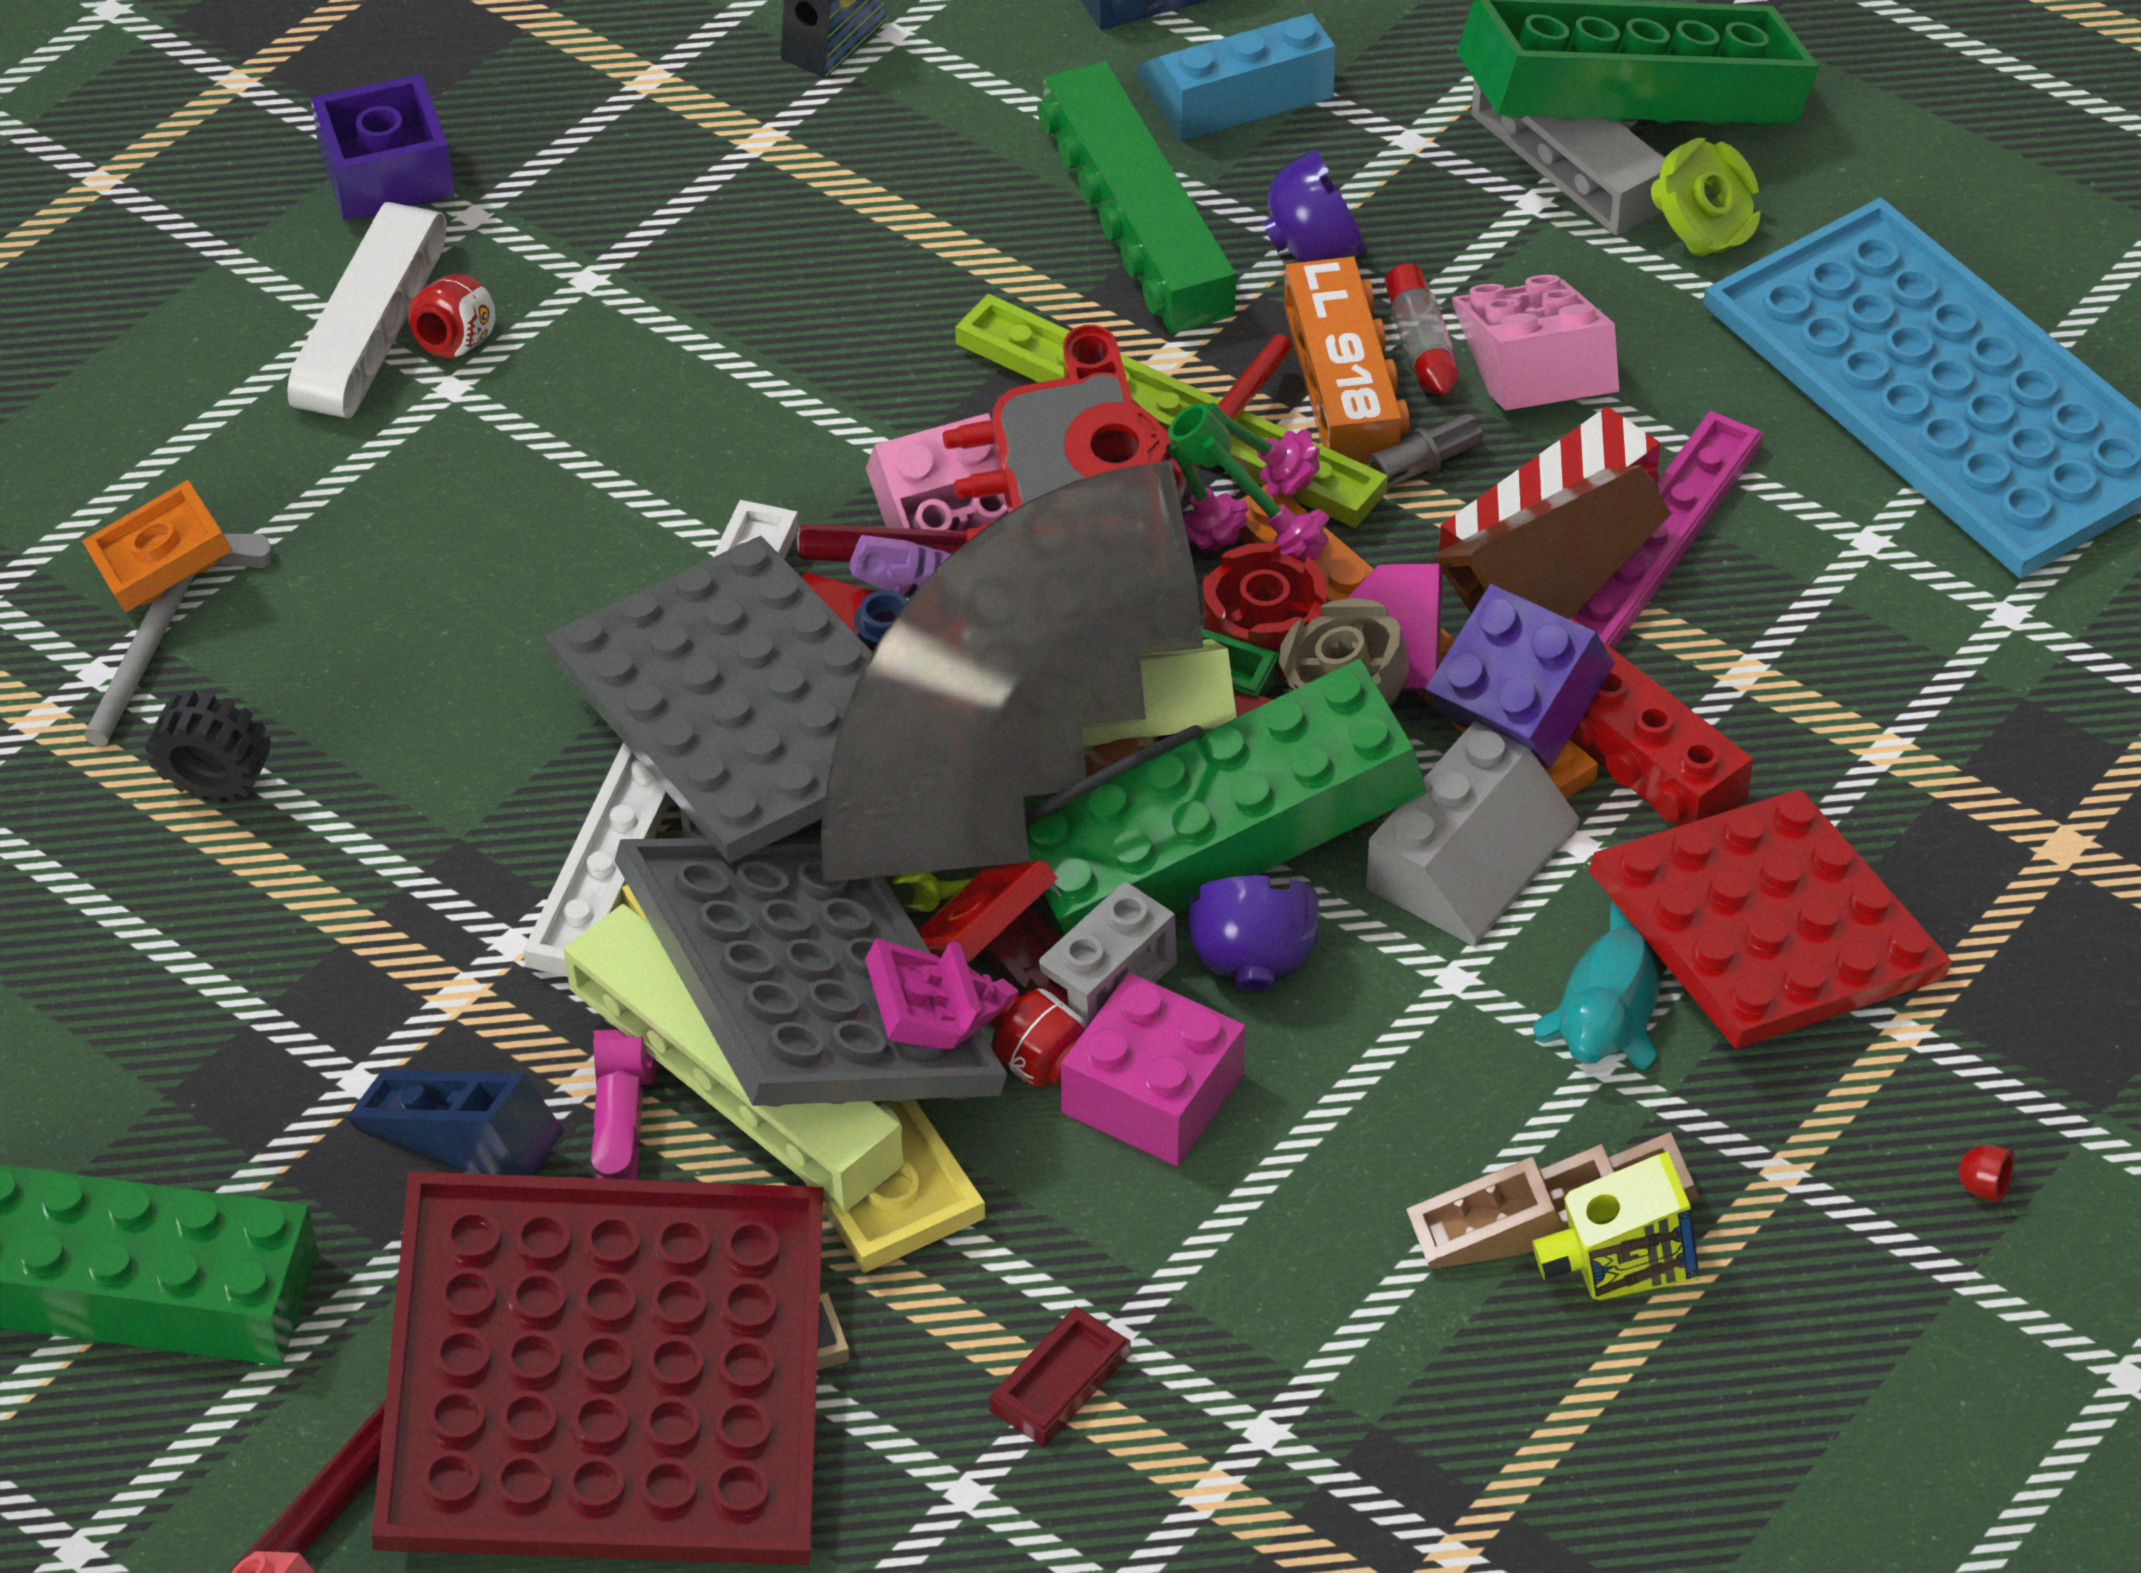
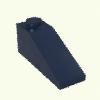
[347,1070,564,1176]

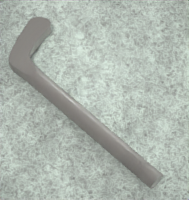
[84,534,272,747]

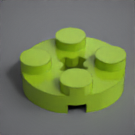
[1651,138,1761,257]

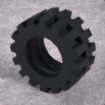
[145,691,271,804]

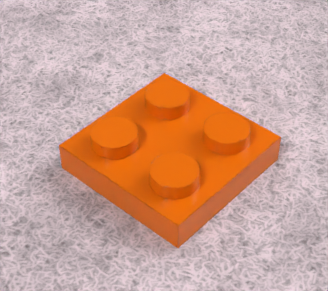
[82,480,233,613]

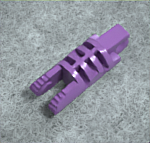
[849,535,965,611]

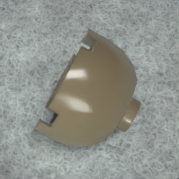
[1279,598,1410,707]

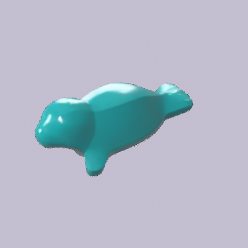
[1533,901,1661,1070]

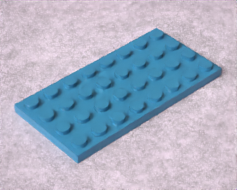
[1703,197,2141,579]

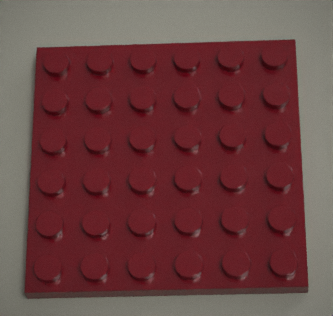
[372,1171,824,1565]

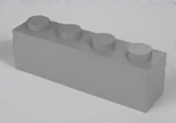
[1471,80,1665,237]

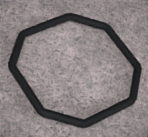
[1015,725,1204,829]

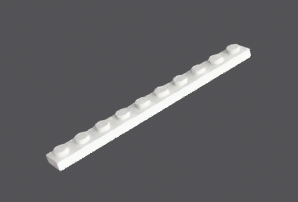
[523,500,799,977]

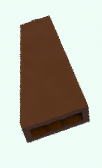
[1434,466,1672,619]

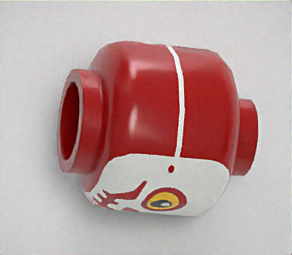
[408,273,496,359]
[990,989,1088,1088]

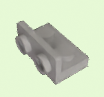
[1039,883,1177,1026]

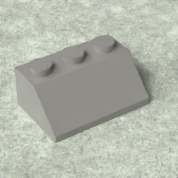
[1366,720,1579,947]

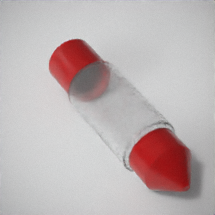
[1384,264,1459,396]

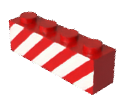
[1438,406,1661,553]

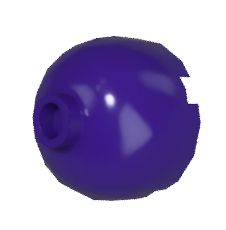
[1262,149,1367,263]
[1188,875,1320,991]

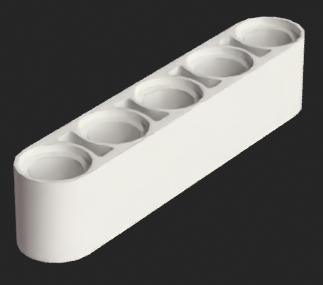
[287,202,447,419]

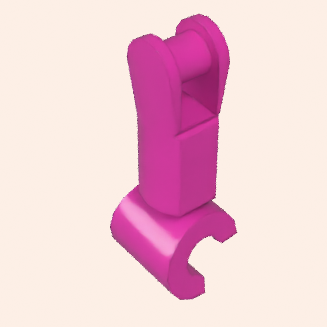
[591,1029,658,1180]

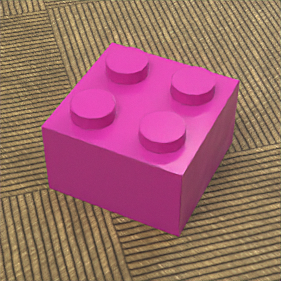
[1061,972,1245,1167]

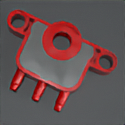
[942,324,1168,601]

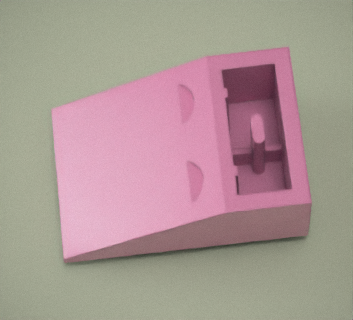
[1452,275,1620,411]
[866,413,1009,610]

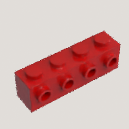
[1569,618,1754,826]

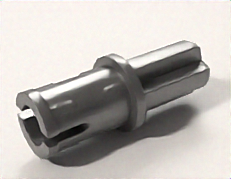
[1367,414,1483,490]

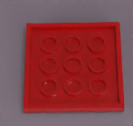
[1588,789,1952,1049]

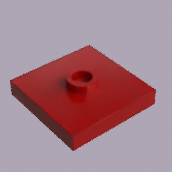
[917,860,1058,963]

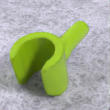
[893,873,973,913]

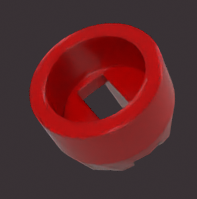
[1958,1145,2014,1203]

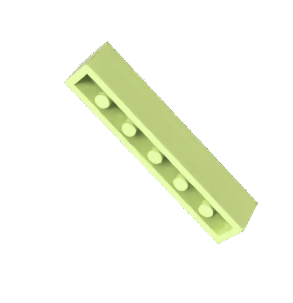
[563,903,904,1213]

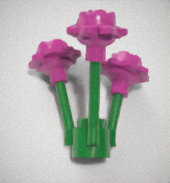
[1166,402,1329,563]

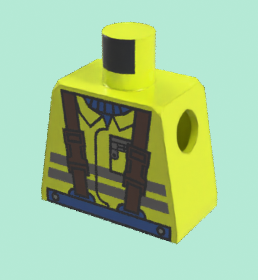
[1532,1152,1700,1300]

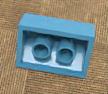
[1136,13,1336,142]

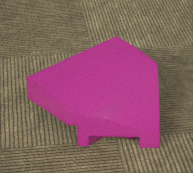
[1347,564,1443,692]
[865,938,1019,1049]

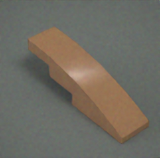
[1406,1132,1699,1269]

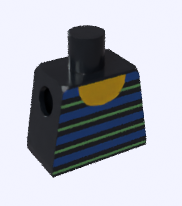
[781,0,886,79]

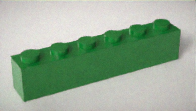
[1037,61,1236,334]

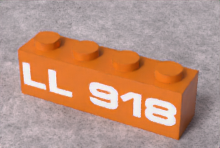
[1284,256,1410,465]

